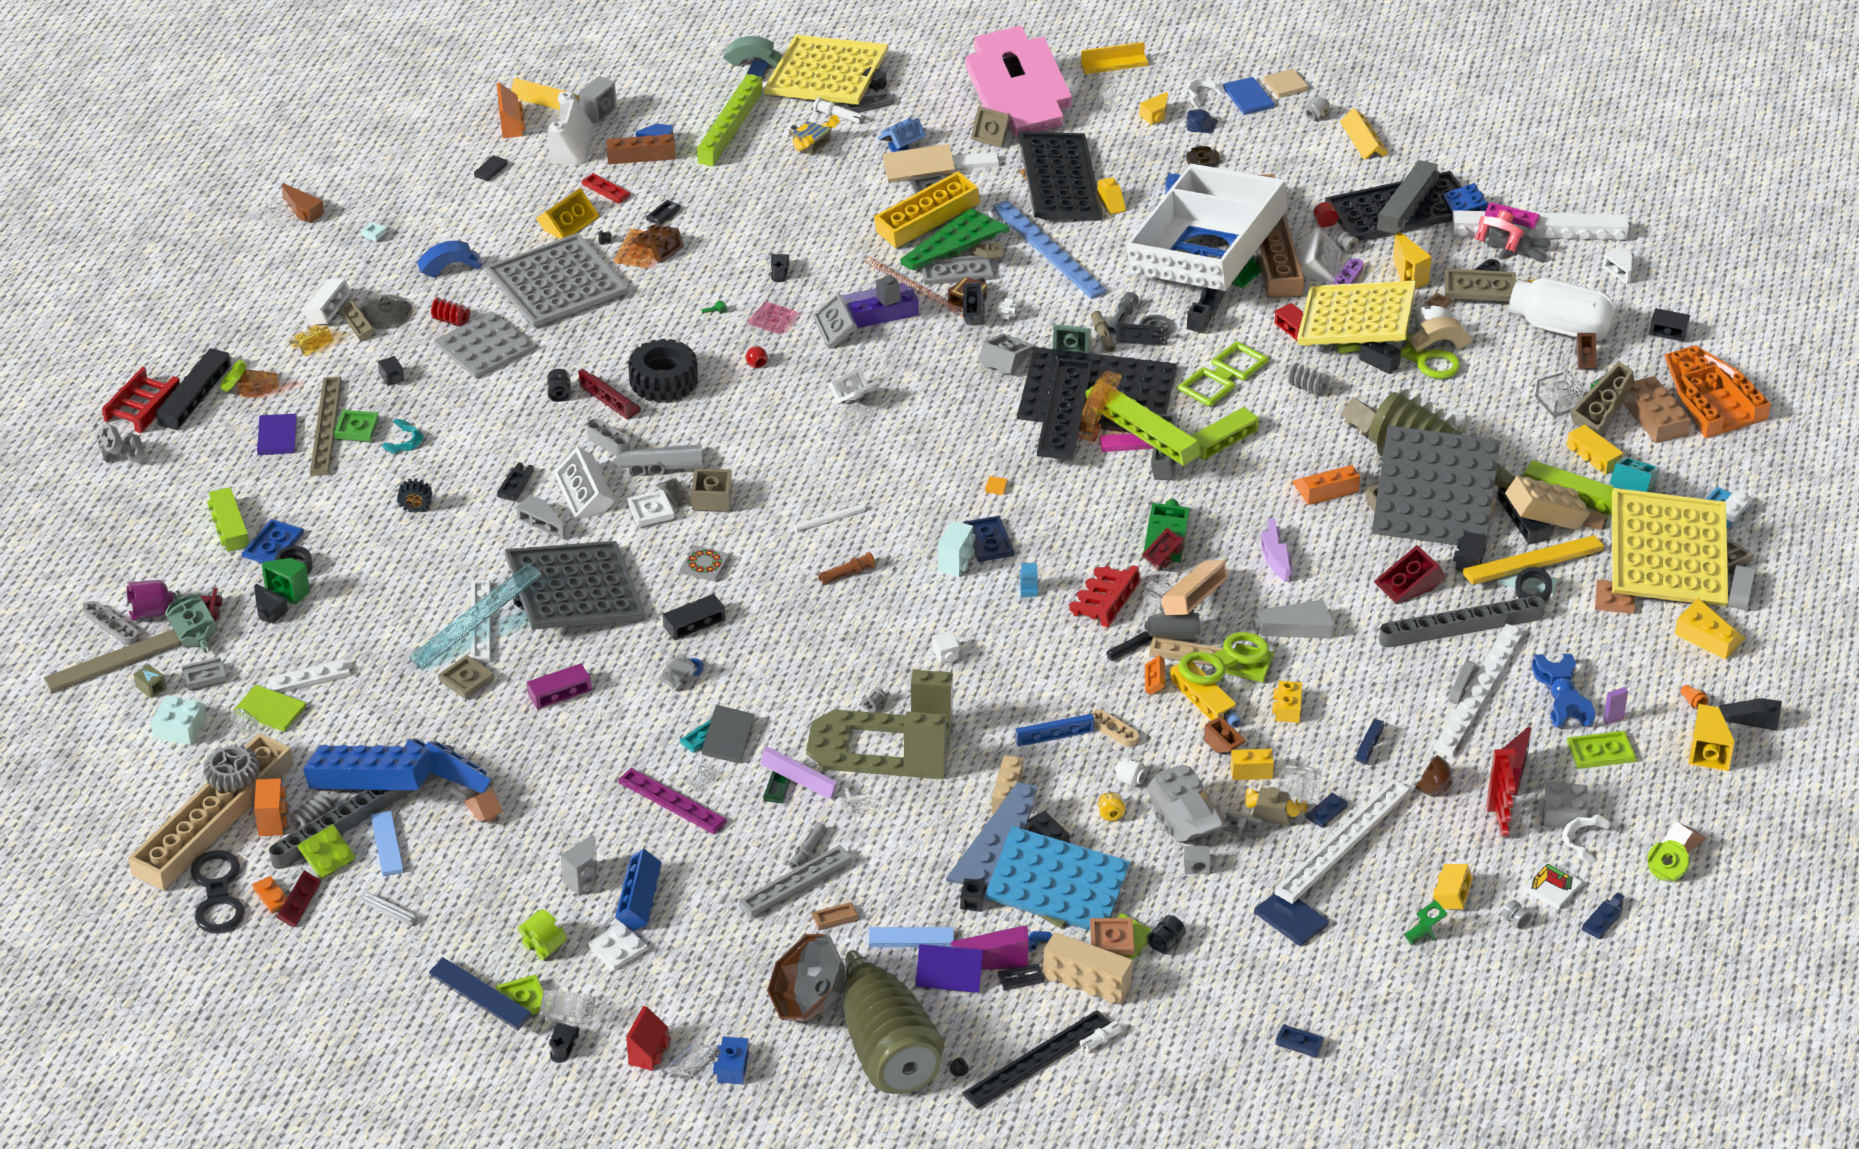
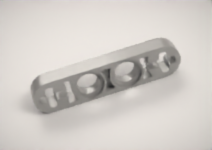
[83,601,139,645]

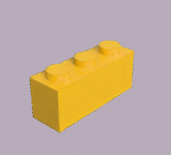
[1567,424,1624,475]

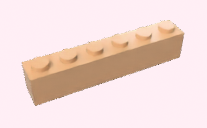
[1162,560,1228,615]

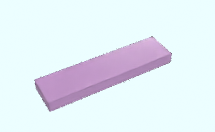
[760,746,837,799]

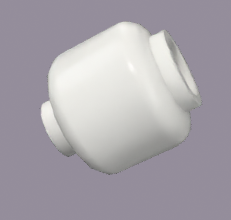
[1115,757,1147,787]

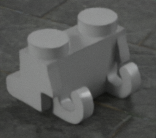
[660,653,698,691]

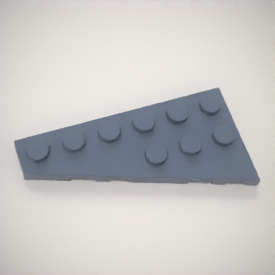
[946,782,1038,890]

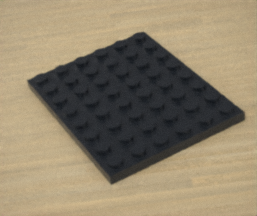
[1017,347,1177,433]

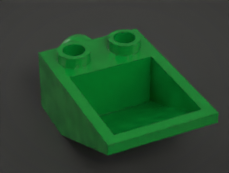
[1144,499,1190,563]

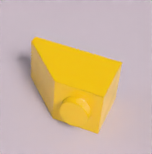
[1139,92,1168,125]
[1097,177,1126,215]

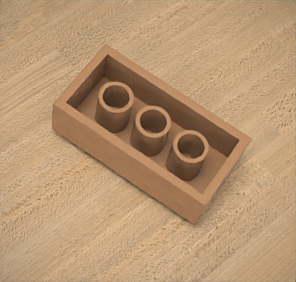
[1623,376,1691,444]

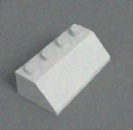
[554,447,615,519]

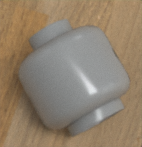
[1305,96,1330,121]

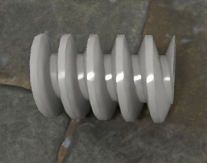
[1288,363,1330,396]
[290,791,334,829]

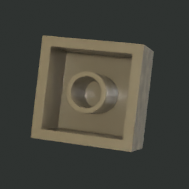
[691,468,733,511]

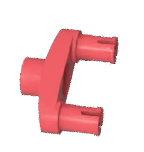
[1474,210,1525,252]

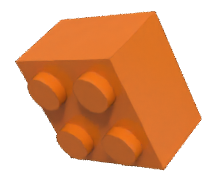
[254,778,289,836]

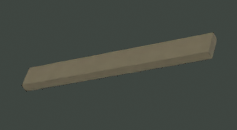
[310,377,342,476]
[44,629,182,693]

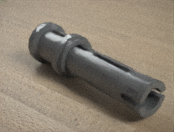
[1108,292,1139,334]

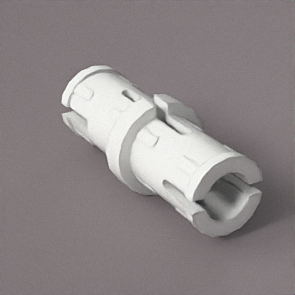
[1080,1021,1122,1053]

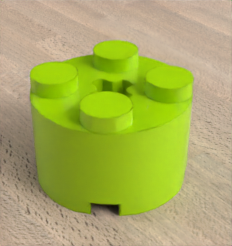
[517,909,567,960]

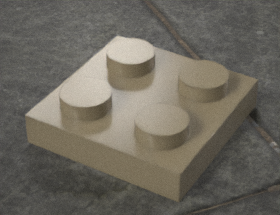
[970,106,1011,148]
[438,655,494,699]

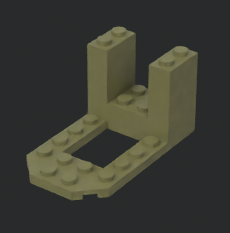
[806,669,953,780]

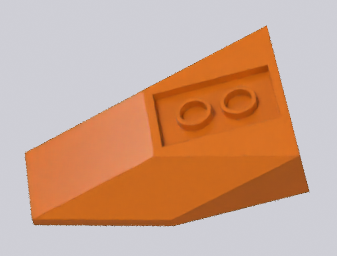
[1664,345,1771,438]

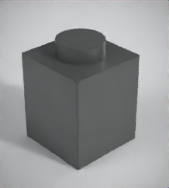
[876,275,900,306]

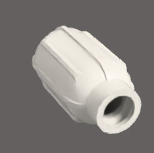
[1509,278,1615,341]

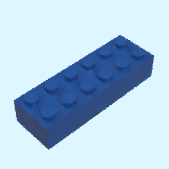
[303,745,434,790]

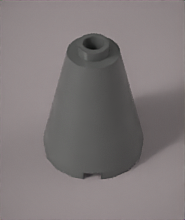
[1144,607,1200,643]

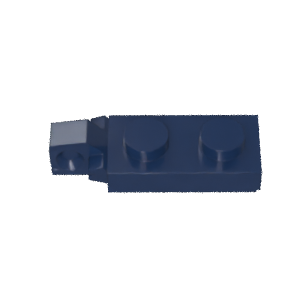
[1581,892,1625,940]

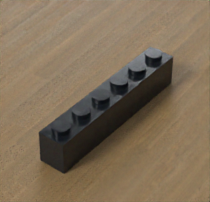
[156,348,231,431]

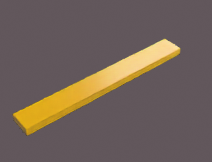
[1463,535,1604,585]

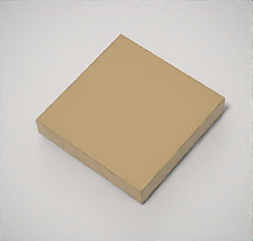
[1263,69,1308,98]

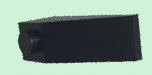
[1719,698,1782,731]

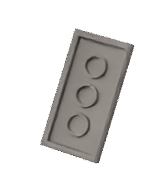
[921,255,994,285]

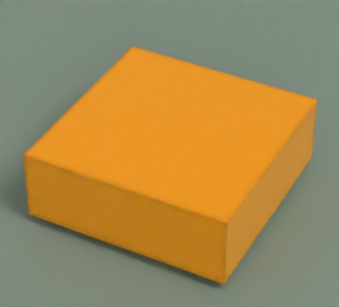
[985,476,1007,495]

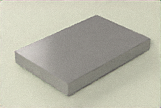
[812,292,857,349]

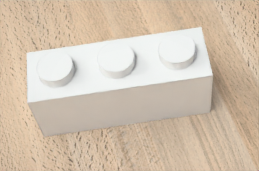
[303,278,352,325]

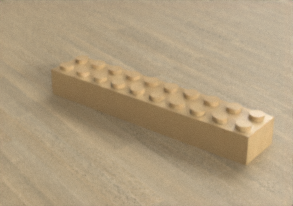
[128,733,294,891]

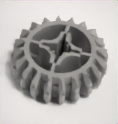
[203,744,259,792]

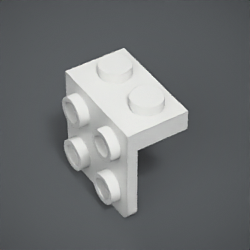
[828,368,881,403]

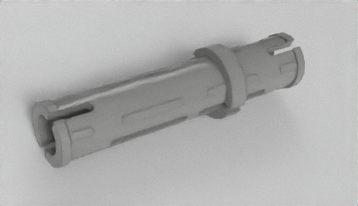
[788,822,827,870]

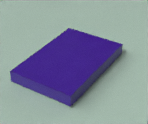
[257,413,297,455]
[915,943,983,993]

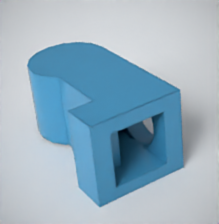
[1020,562,1038,597]

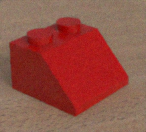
[626,1006,671,1071]

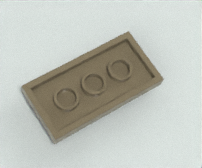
[1445,269,1516,301]

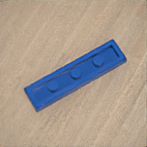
[1015,713,1094,747]

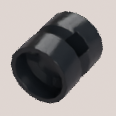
[547,369,571,402]
[1147,915,1186,954]

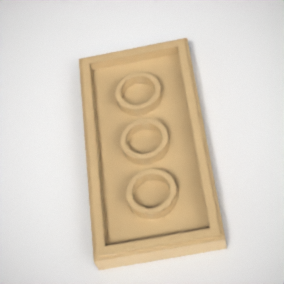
[882,144,955,182]

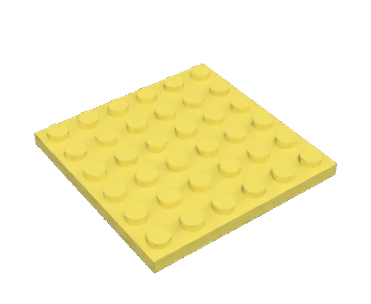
[764,35,889,105]
[1297,281,1416,346]
[1612,488,1728,607]

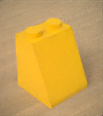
[1688,704,1735,771]

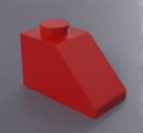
[1274,303,1303,341]

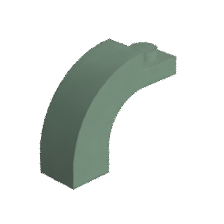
[723,36,782,68]

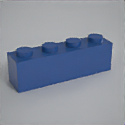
[615,848,662,931]

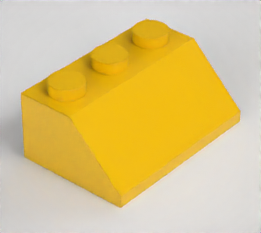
[536,187,600,239]

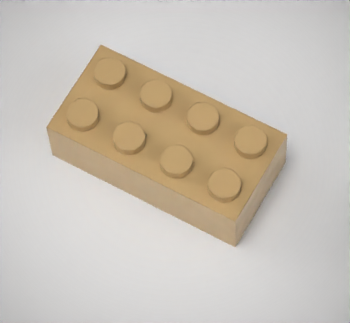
[1505,476,1590,530]
[1043,932,1133,1005]

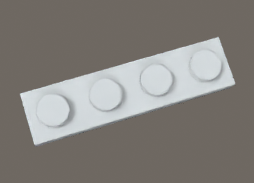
[268,659,350,693]

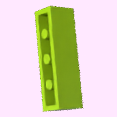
[1191,407,1259,460]
[206,487,249,552]

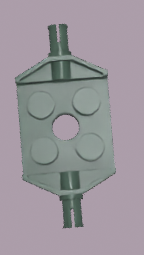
[165,590,218,653]

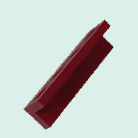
[578,368,641,420]

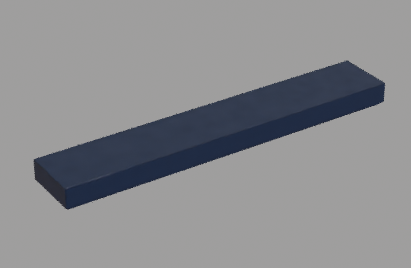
[429,957,532,1031]

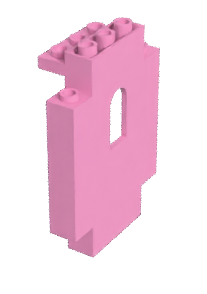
[965,25,1072,137]

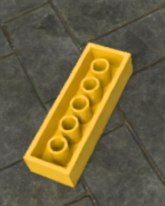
[874,171,980,248]

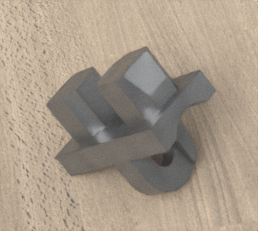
[1224,810,1264,838]

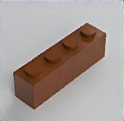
[606,134,676,165]

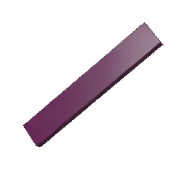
[618,768,727,834]

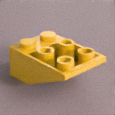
[1393,231,1432,289]

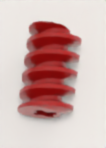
[431,297,470,327]

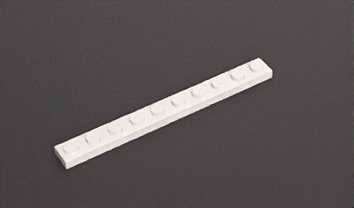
[1434,624,1524,756]
[1275,779,1410,904]

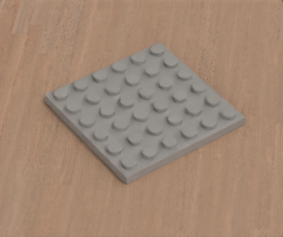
[485,233,628,328]

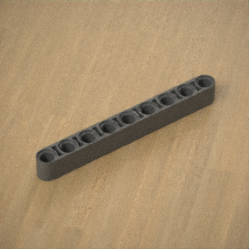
[1379,596,1544,648]

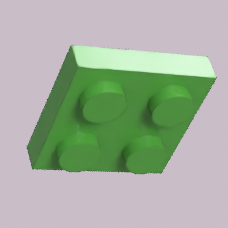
[334,410,379,442]

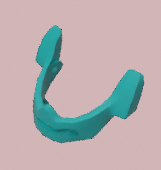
[382,419,424,454]

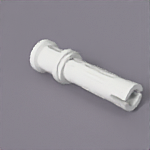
[813,97,863,124]

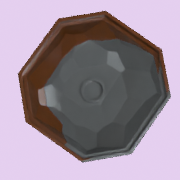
[767,934,845,1022]

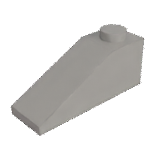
[516,495,566,540]

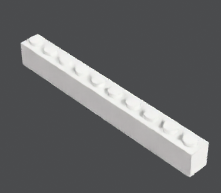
[1452,211,1629,240]

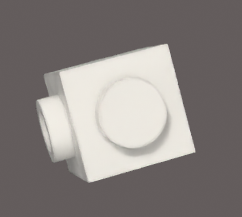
[932,631,961,664]

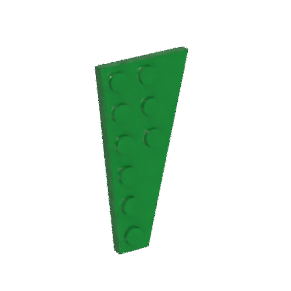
[900,208,1009,271]

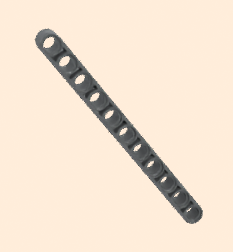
[269,745,454,869]

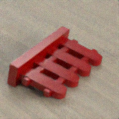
[1069,565,1141,627]
[1486,749,1516,837]

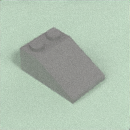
[978,334,1035,375]

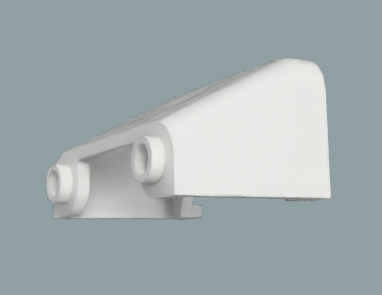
[548,92,594,165]

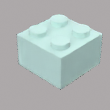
[938,520,975,577]
[151,695,206,745]

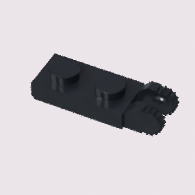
[1116,323,1168,345]
[497,462,534,501]

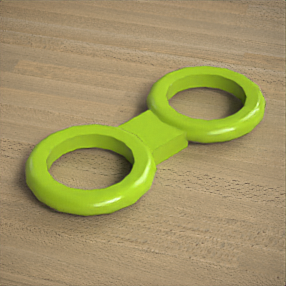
[1400,332,1460,379]
[1178,632,1270,685]

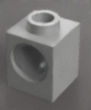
[1184,846,1214,874]

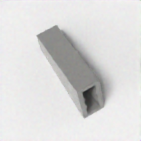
[1253,599,1335,639]

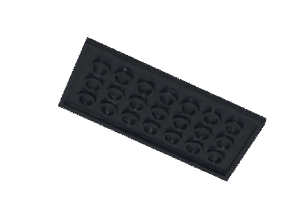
[1018,131,1103,220]
[1325,171,1479,241]

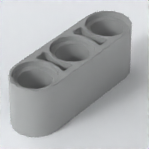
[587,418,630,457]
[1728,565,1755,610]

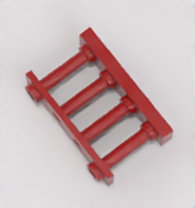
[102,366,180,433]

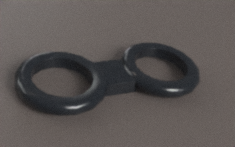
[190,850,245,933]

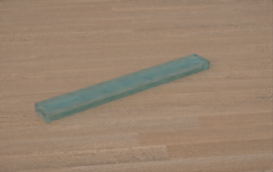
[409,563,541,670]

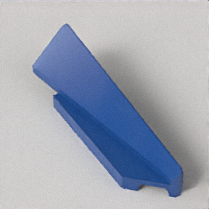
[404,738,491,793]

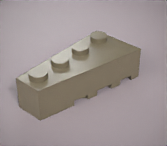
[1570,361,1635,437]

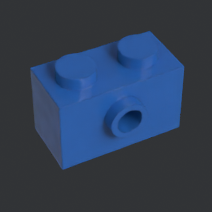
[713,1036,749,1085]

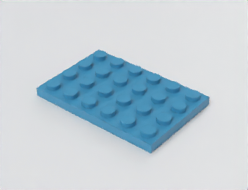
[985,826,1130,930]

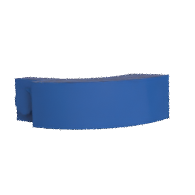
[417,240,483,278]

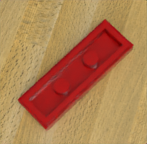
[581,173,631,204]

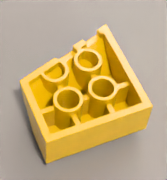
[1675,598,1746,660]

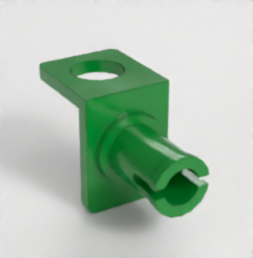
[1404,900,1447,945]

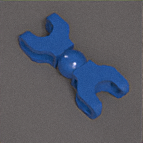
[1531,653,1595,727]

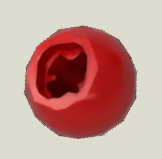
[745,346,768,368]

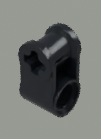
[771,254,789,283]
[549,1022,579,1063]

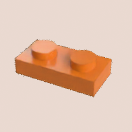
[1145,655,1165,695]
[252,876,287,914]

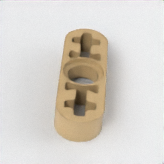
[1091,710,1139,747]

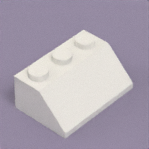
[1299,228,1342,282]

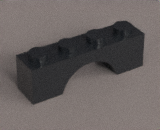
[1186,287,1226,333]

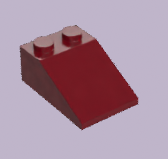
[1373,545,1447,604]
[1502,727,1532,796]

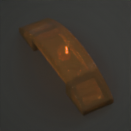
[1079,371,1122,442]

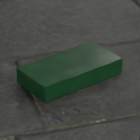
[763,771,791,804]

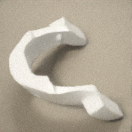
[1187,78,1225,109]
[1562,815,1610,863]

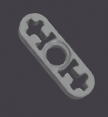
[1449,660,1476,704]

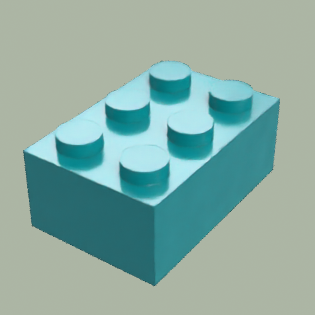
[1609,456,1661,492]

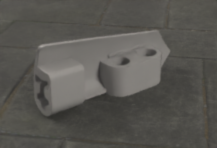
[613,444,703,477]

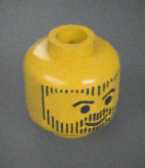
[1097,791,1126,821]

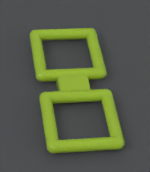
[1177,341,1269,407]

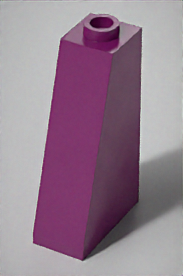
[951,925,1029,970]

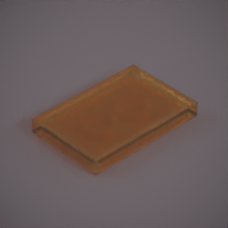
[614,229,654,269]

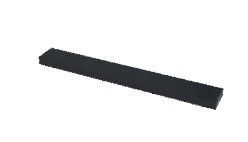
[963,1010,1111,1109]

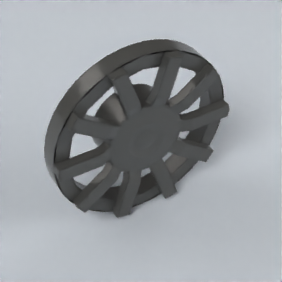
[1139,315,1172,338]

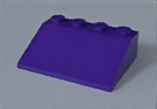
[842,283,919,328]

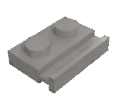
[181,657,227,690]

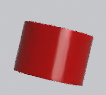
[1313,202,1339,228]

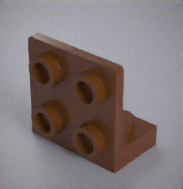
[632,224,684,263]

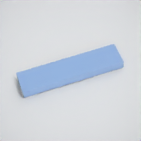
[371,811,403,877]
[869,927,954,947]

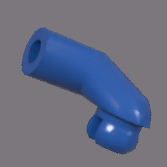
[1028,931,1052,952]

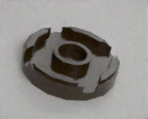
[1186,146,1220,167]

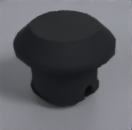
[599,230,611,245]
[949,1057,969,1077]

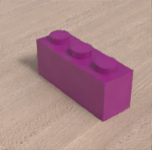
[527,663,592,709]

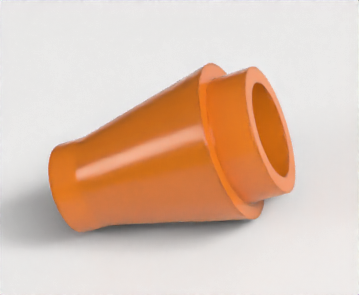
[1680,685,1709,710]

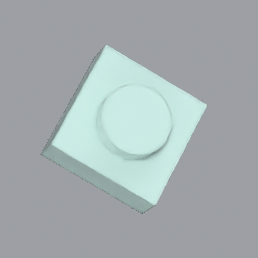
[362,221,387,241]

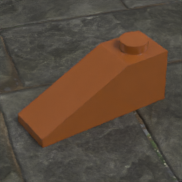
[281,183,324,223]

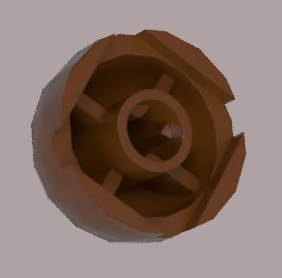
[1415,754,1453,796]

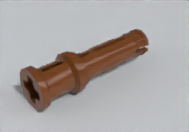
[818,552,876,585]

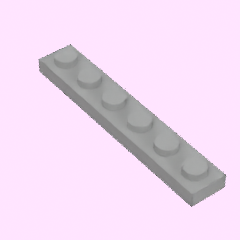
[739,845,852,918]

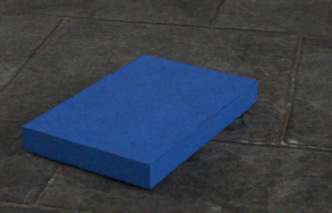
[1223,77,1274,115]
[242,519,304,563]

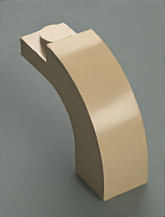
[1408,317,1473,353]

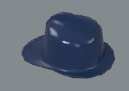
[1186,109,1218,133]

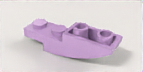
[1261,518,1293,582]

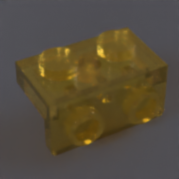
[289,324,334,356]

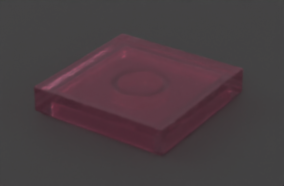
[748,301,796,334]

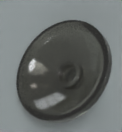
[360,294,413,329]

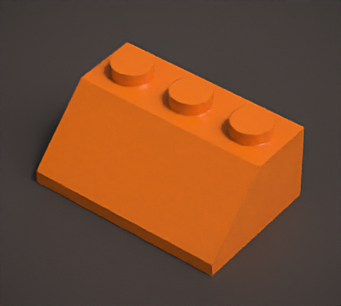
[496,83,525,138]
[1292,465,1360,505]

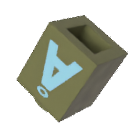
[133,664,166,698]

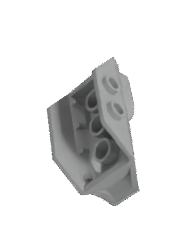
[1147,765,1229,842]

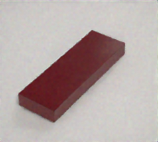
[276,870,322,927]

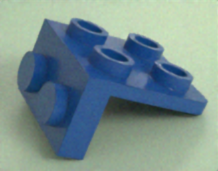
[1443,183,1489,213]

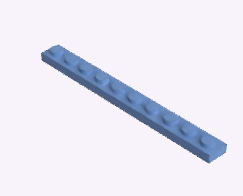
[993,200,1106,299]

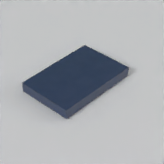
[963,516,1015,562]
[1254,893,1329,947]

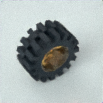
[397,478,433,512]

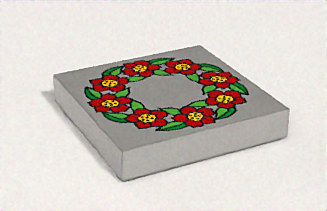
[680,545,730,582]

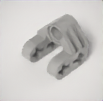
[96,424,145,463]

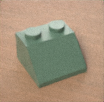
[1053,324,1092,353]

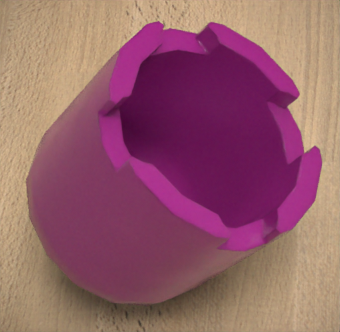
[126,580,173,620]

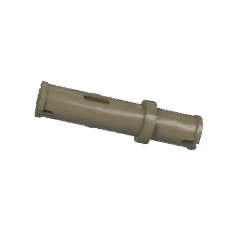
[1091,311,1116,353]

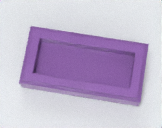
[1603,687,1628,724]

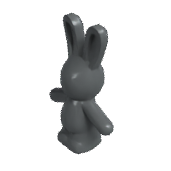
[1487,222,1551,262]

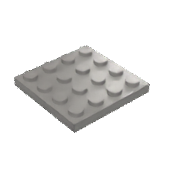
[434,311,534,379]

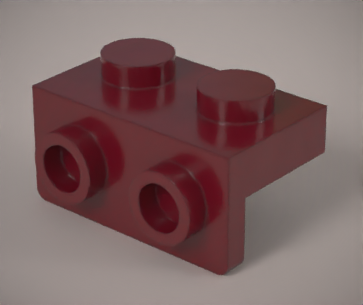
[1142,528,1185,571]

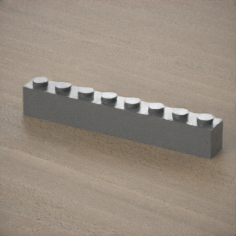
[1377,160,1440,234]

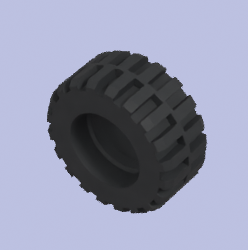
[628,339,698,403]

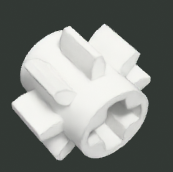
[997,298,1018,320]

